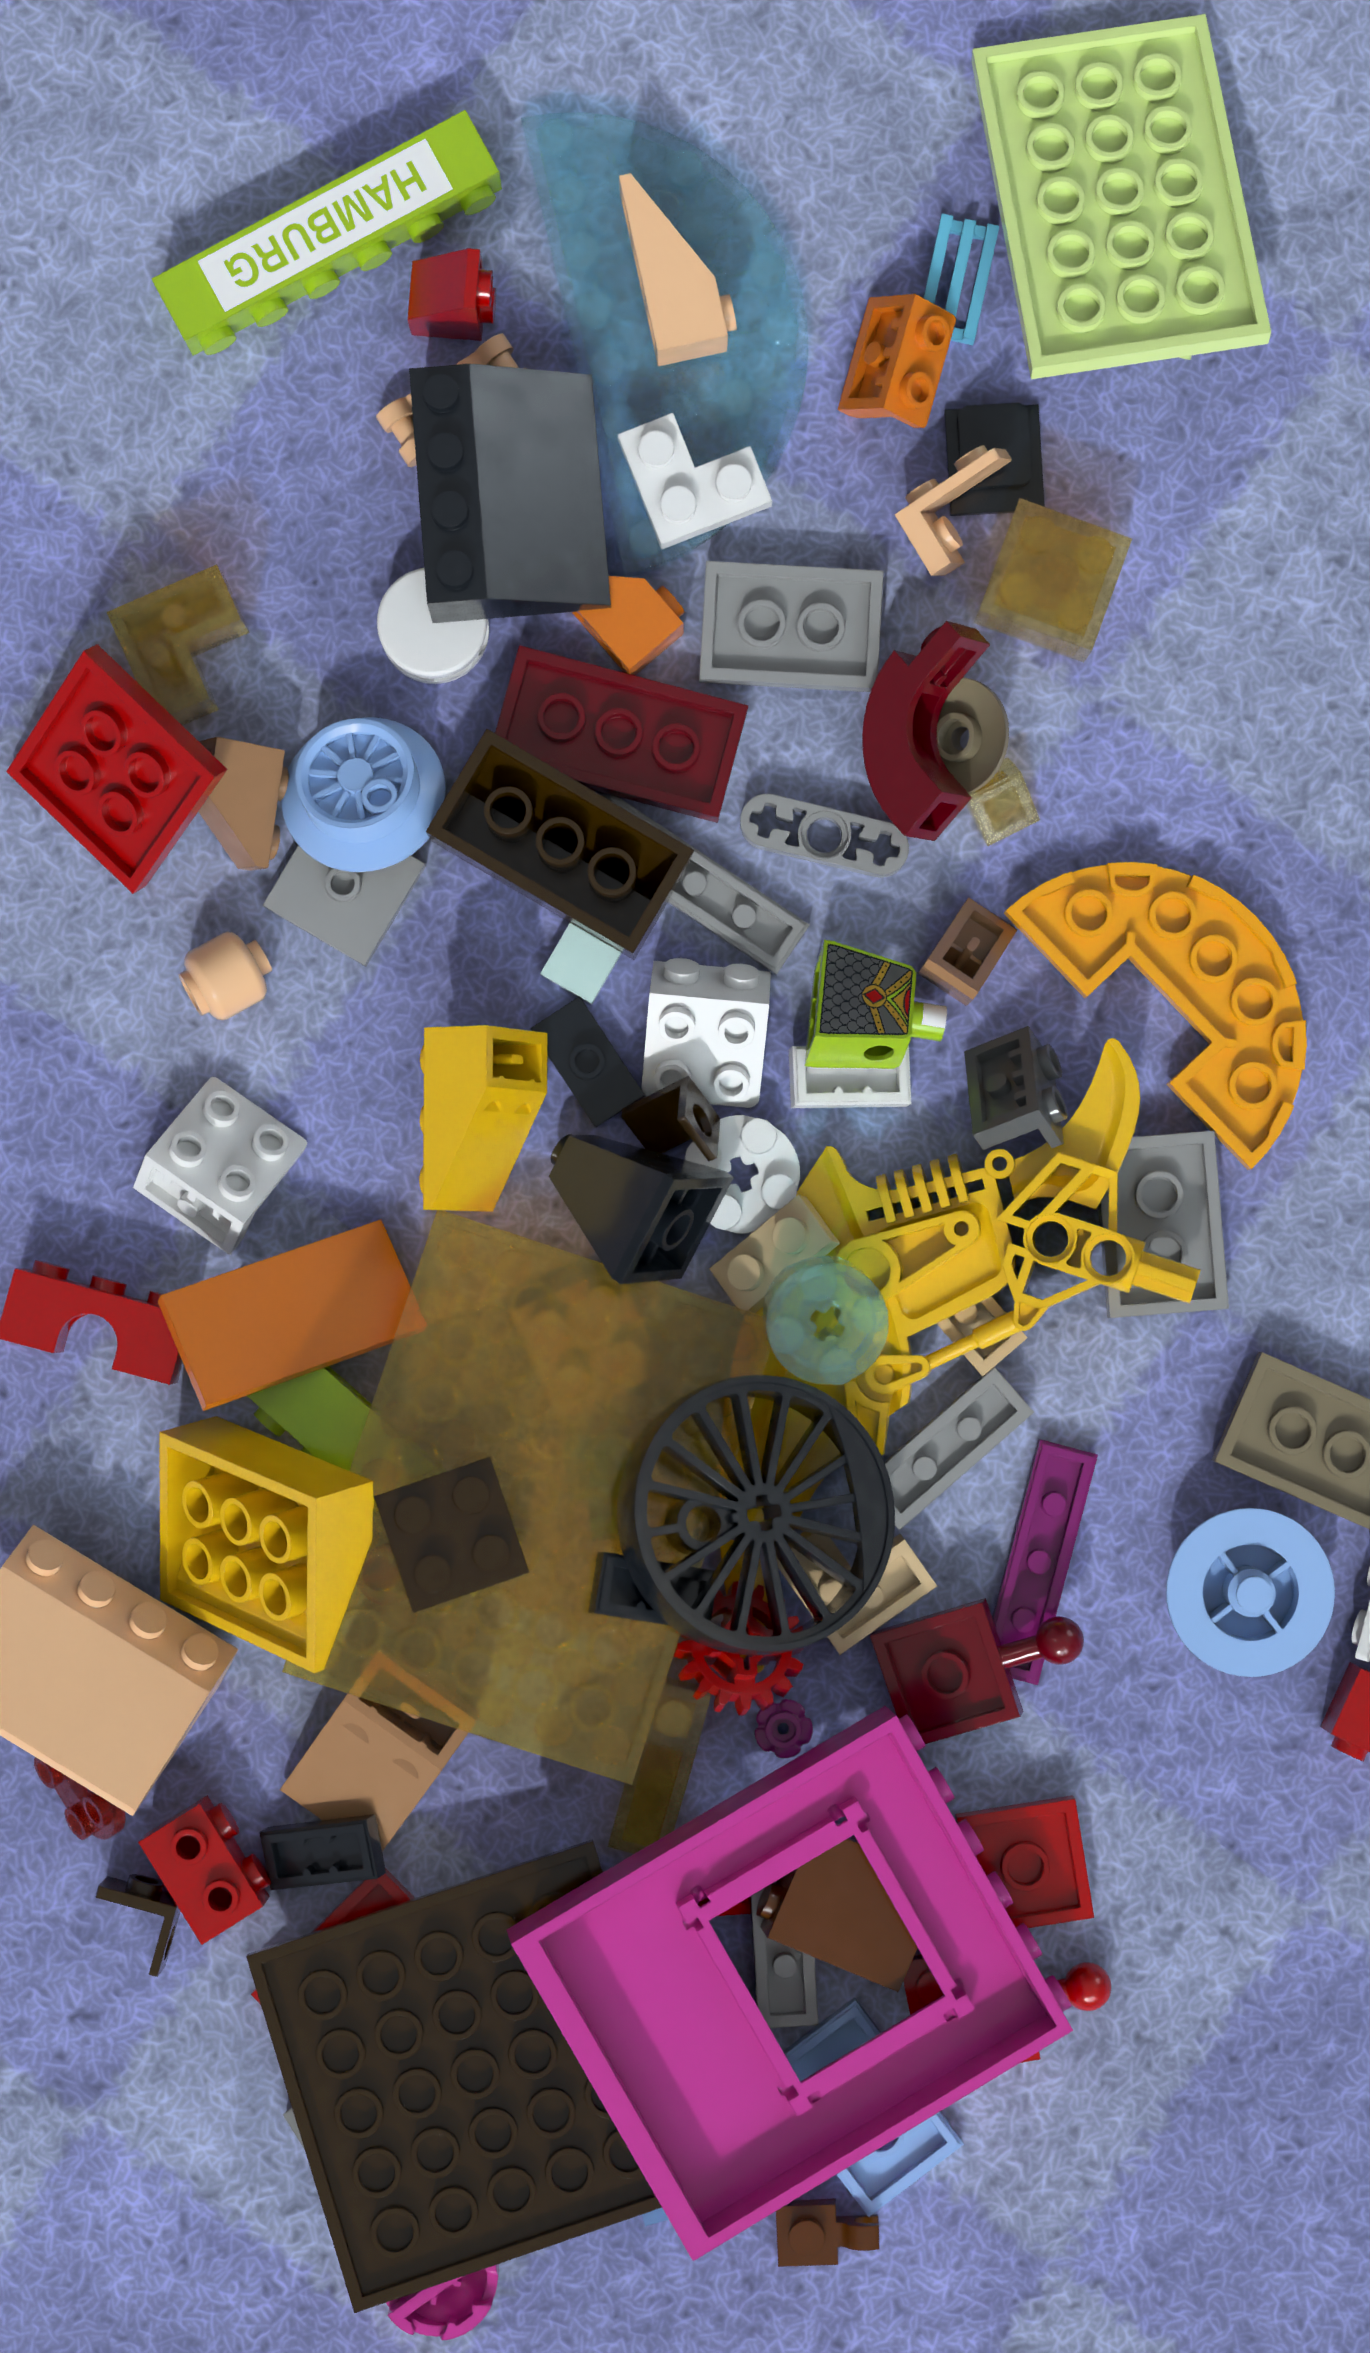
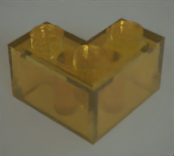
[106,564,250,726]

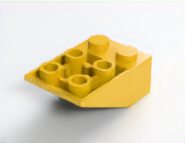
[419,1025,548,1212]

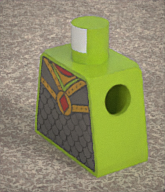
[804,940,947,1069]

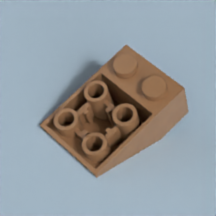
[280,1643,481,1851]

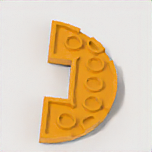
[1004,862,1307,1170]

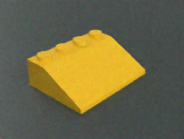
[159,1416,374,1673]

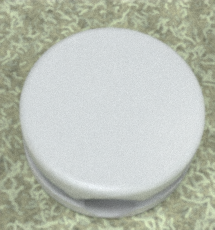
[377,568,489,684]

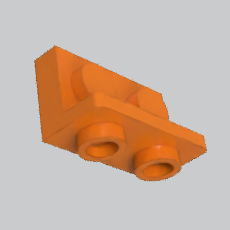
[837,294,956,428]

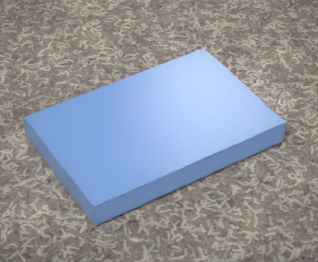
[783,1997,964,2217]

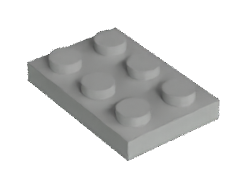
[699,561,883,692]
[1098,1131,1229,1318]

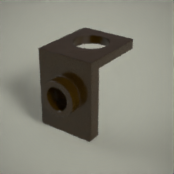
[621,1076,720,1162]
[95,1874,181,1977]

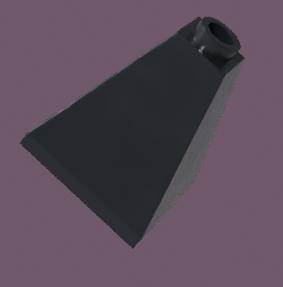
[549,1134,734,1285]

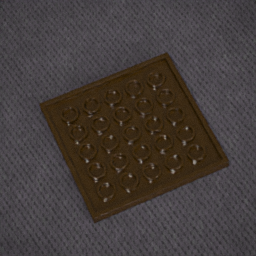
[246,1839,662,2313]

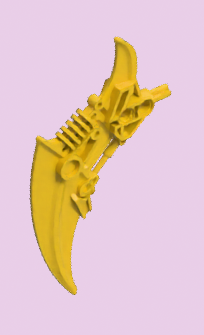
[718,1038,1201,1673]

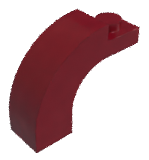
[862,621,990,841]

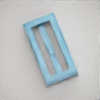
[923,214,999,345]

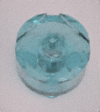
[763,1256,889,1385]

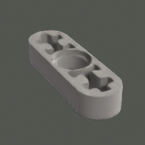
[740,794,909,878]

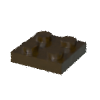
[374,1457,530,1613]

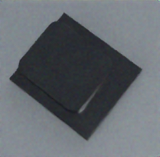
[944,403,1045,516]

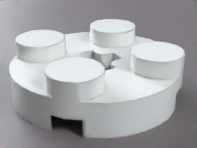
[685,1115,800,1234]

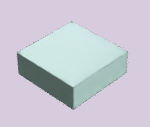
[540,923,621,1005]

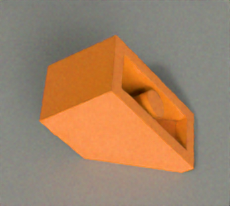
[572,576,685,676]

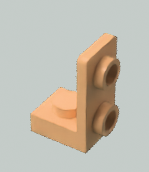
[895,445,1012,576]

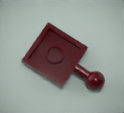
[870,1598,1084,1744]

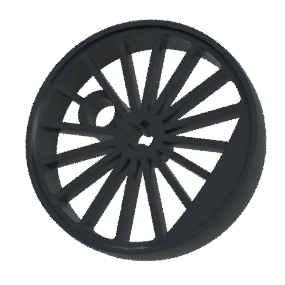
[617,1375,895,1655]

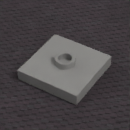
[263,846,426,967]

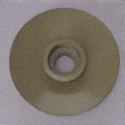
[937,677,1009,794]

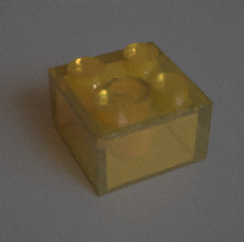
[973,498,1132,663]

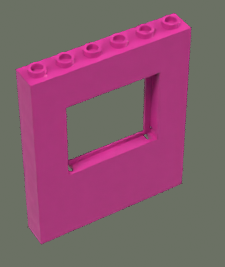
[507,1706,1073,2261]

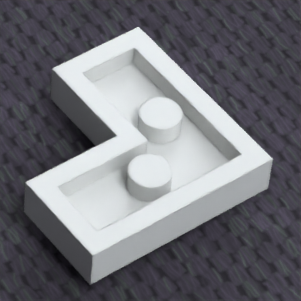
[618,413,772,550]

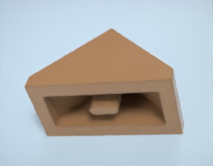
[917,897,1017,1006]

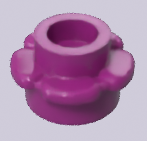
[754,1699,813,1758]

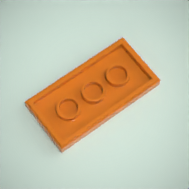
[158,1219,427,1411]

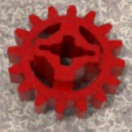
[672,1581,804,1716]

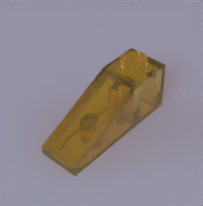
[607,1673,711,1854]

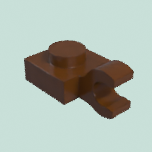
[776,2198,879,2267]

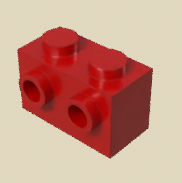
[138,1795,271,1945]

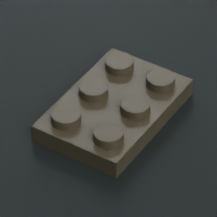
[1211,1352,1370,1530]

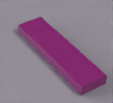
[992,1439,1098,1685]

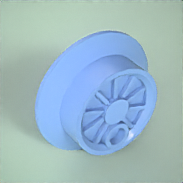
[281,717,446,872]
[1166,1508,1335,1677]

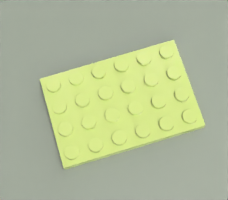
[971,14,1271,379]

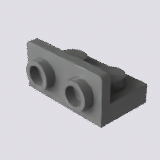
[964,1026,1068,1150]

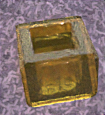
[966,758,1040,846]

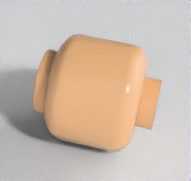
[179,932,272,1020]

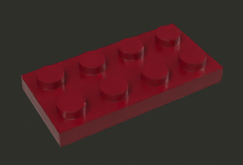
[495,645,749,823]

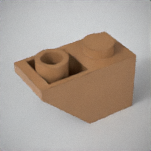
[198,737,289,871]

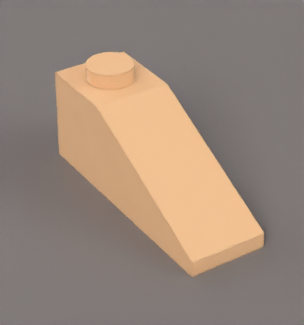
[619,173,737,366]

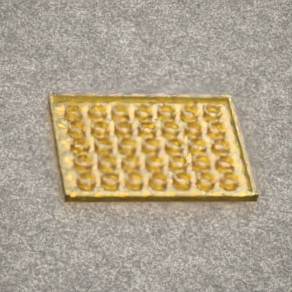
[282,1210,779,1785]

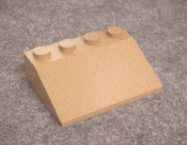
[0,1525,238,1816]

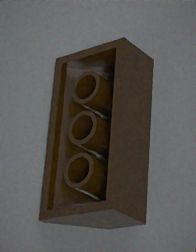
[426,729,694,960]

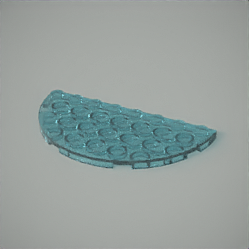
[521,112,808,577]

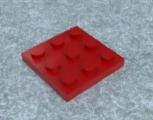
[6,644,228,894]

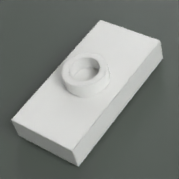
[789,1045,911,1108]

